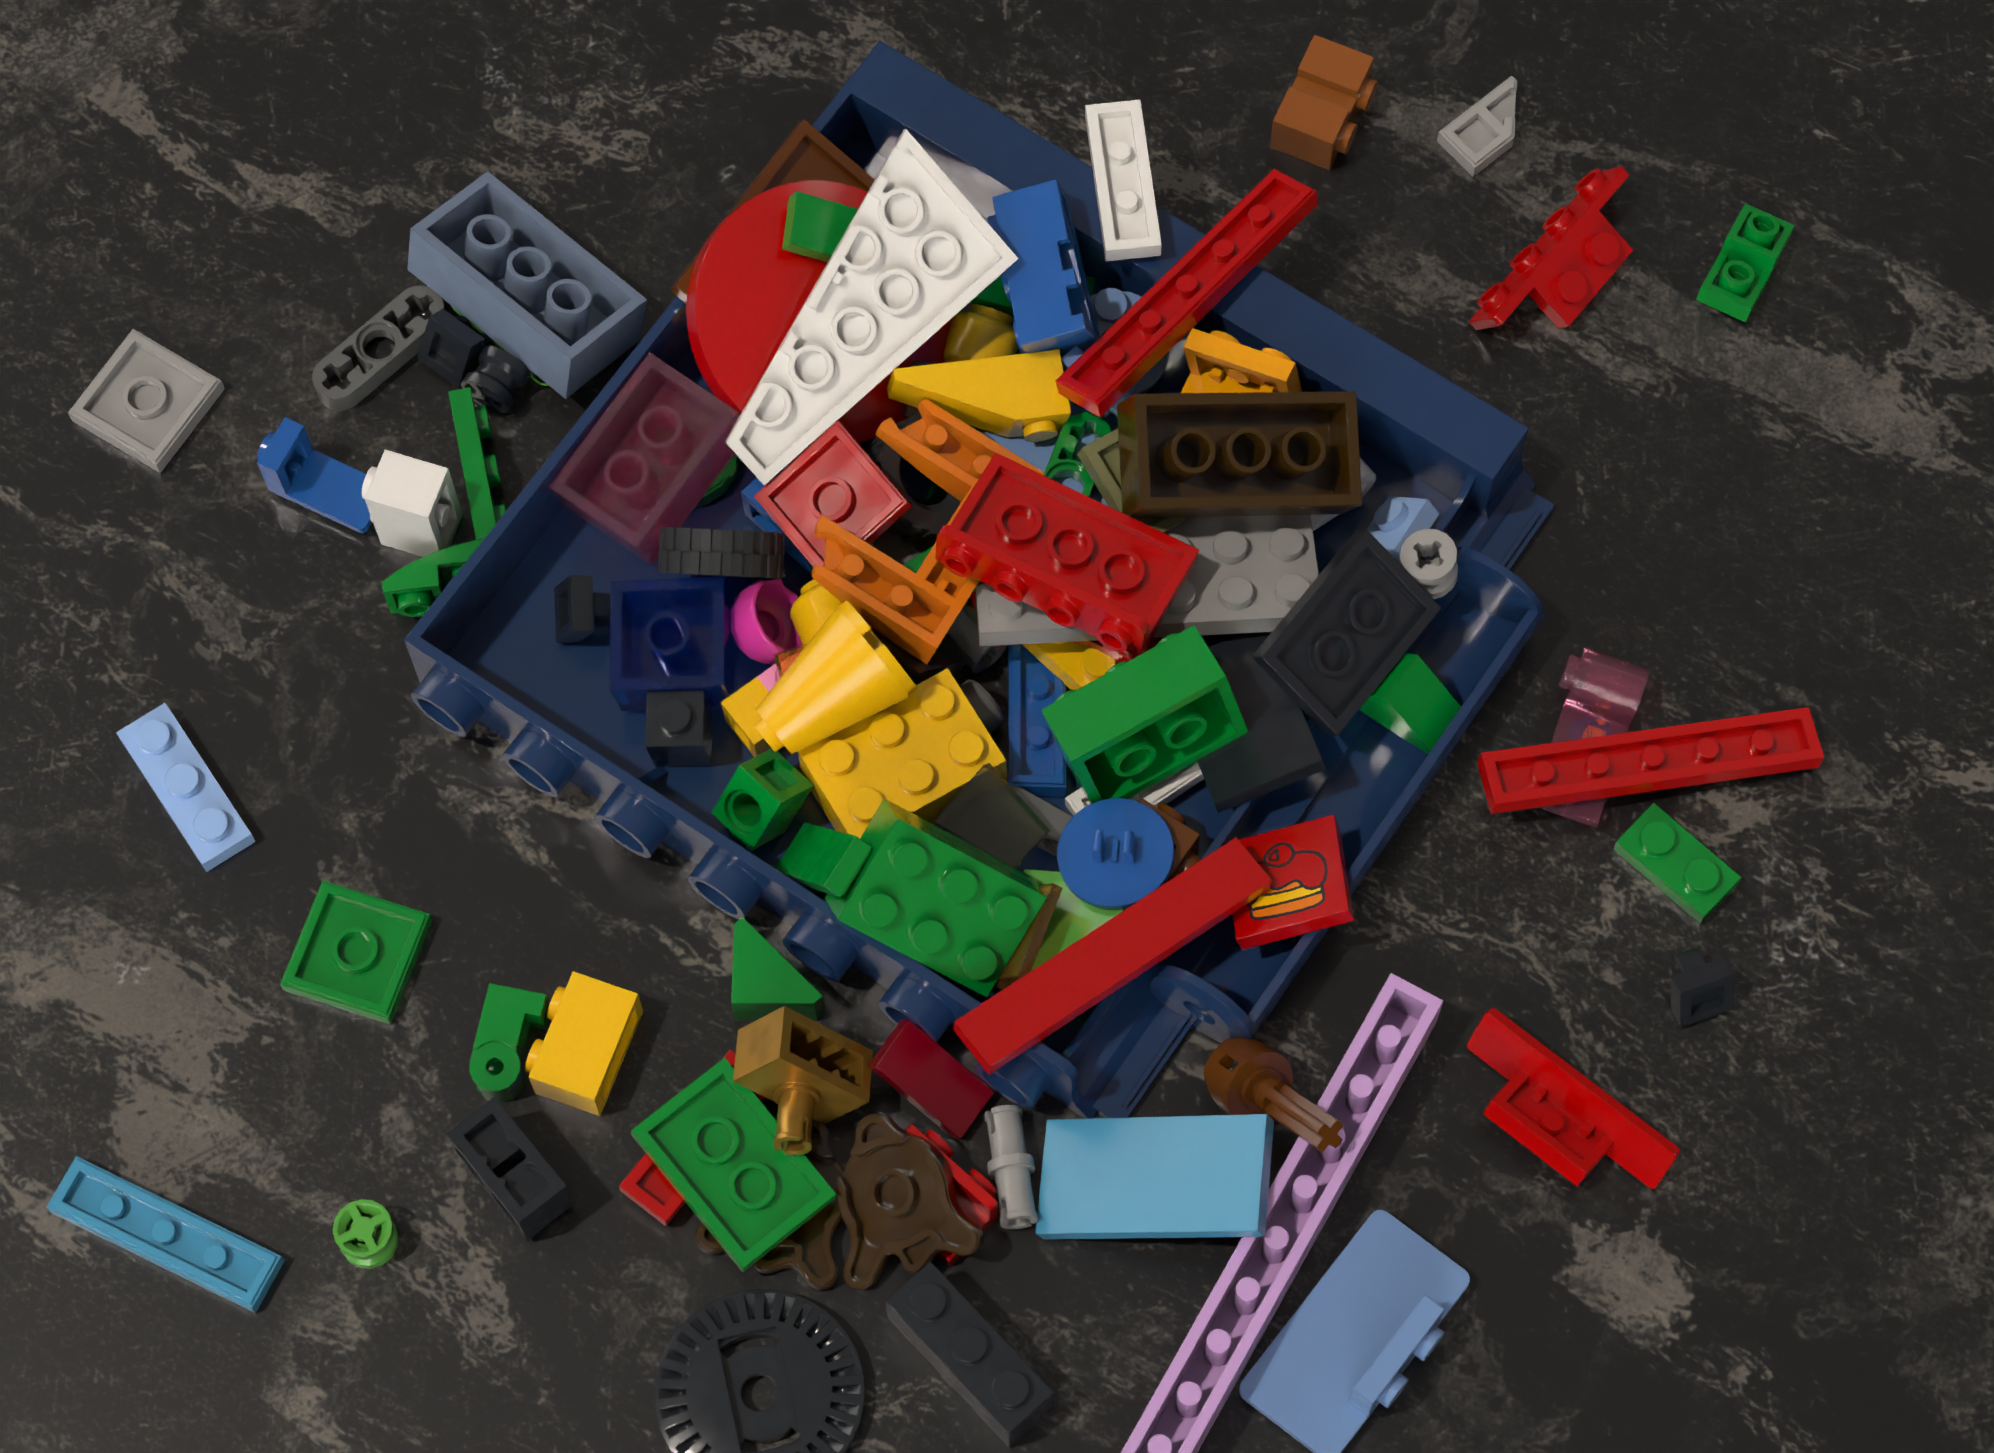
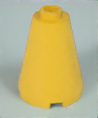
[753,600,918,754]

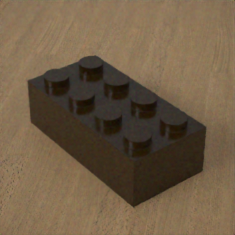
[1117,391,1362,518]

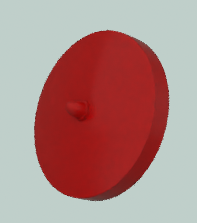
[686,180,951,446]

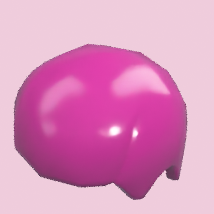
[730,578,804,665]

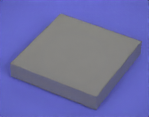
[68,329,225,473]

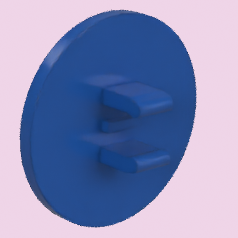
[1057,798,1174,910]

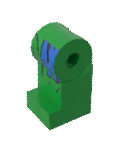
[469,983,550,1103]

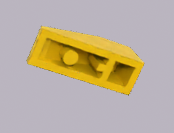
[887,349,1071,442]

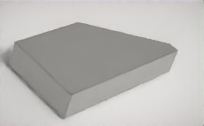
[1437,76,1517,177]

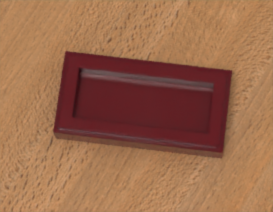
[868,1019,994,1139]

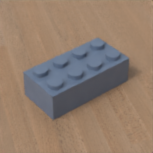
[407,171,647,399]

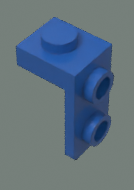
[257,417,372,533]

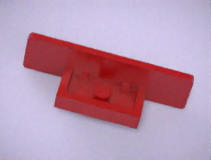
[1469,166,1633,330]
[1467,1008,1680,1189]

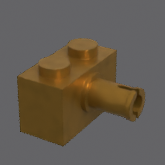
[733,1006,873,1155]

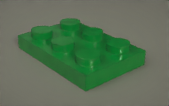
[631,1058,836,1273]

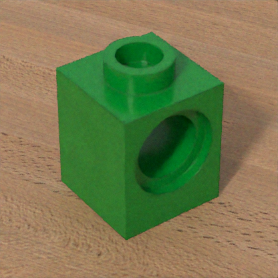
[711,748,814,851]

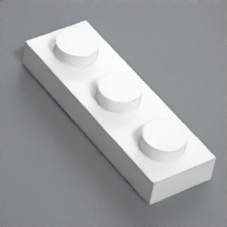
[1085,100,1162,261]

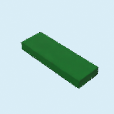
[775,822,872,897]

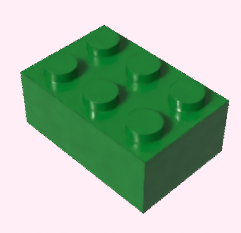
[1041,625,1248,804]
[825,798,1047,997]

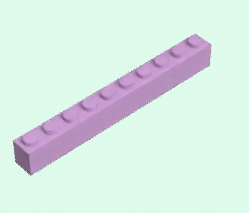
[1121,973,1443,1453]

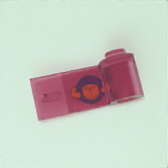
[1538,647,1649,828]

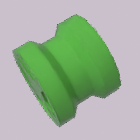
[333,1199,399,1269]

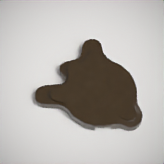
[836,1113,984,1289]
[695,1120,843,1290]

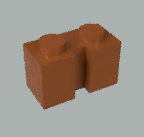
[1270,34,1378,170]

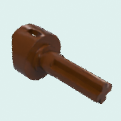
[1204,1037,1344,1152]

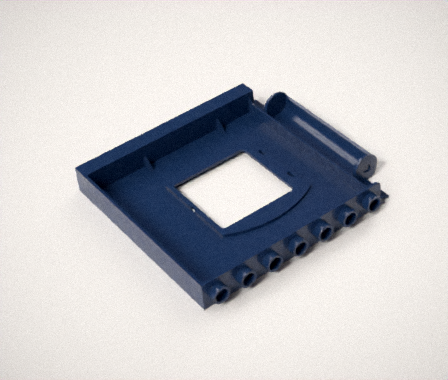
[404,40,1555,1119]

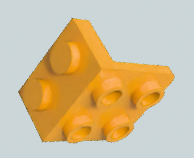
[1181,328,1302,393]

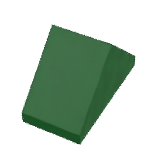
[1359,653,1461,754]
[731,917,825,1021]

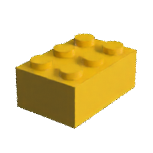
[798,668,1007,838]

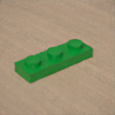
[448,387,506,540]

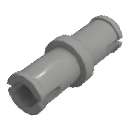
[984,1105,1039,1229]

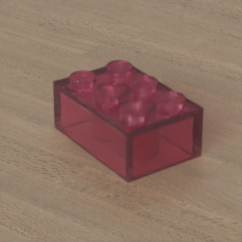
[549,352,740,566]

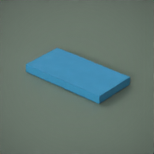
[1035,1114,1274,1239]

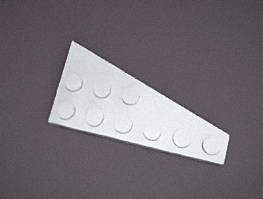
[725,129,1018,485]

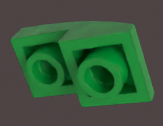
[1696,203,1795,322]
[382,539,483,617]

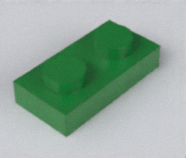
[1613,803,1741,924]

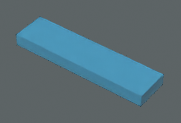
[46,1156,284,1313]

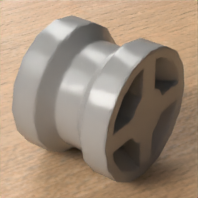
[1400,529,1458,599]

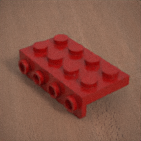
[935,452,1199,657]

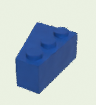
[988,179,1101,358]

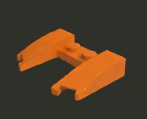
[812,399,1044,664]

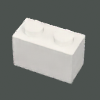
[362,450,463,557]

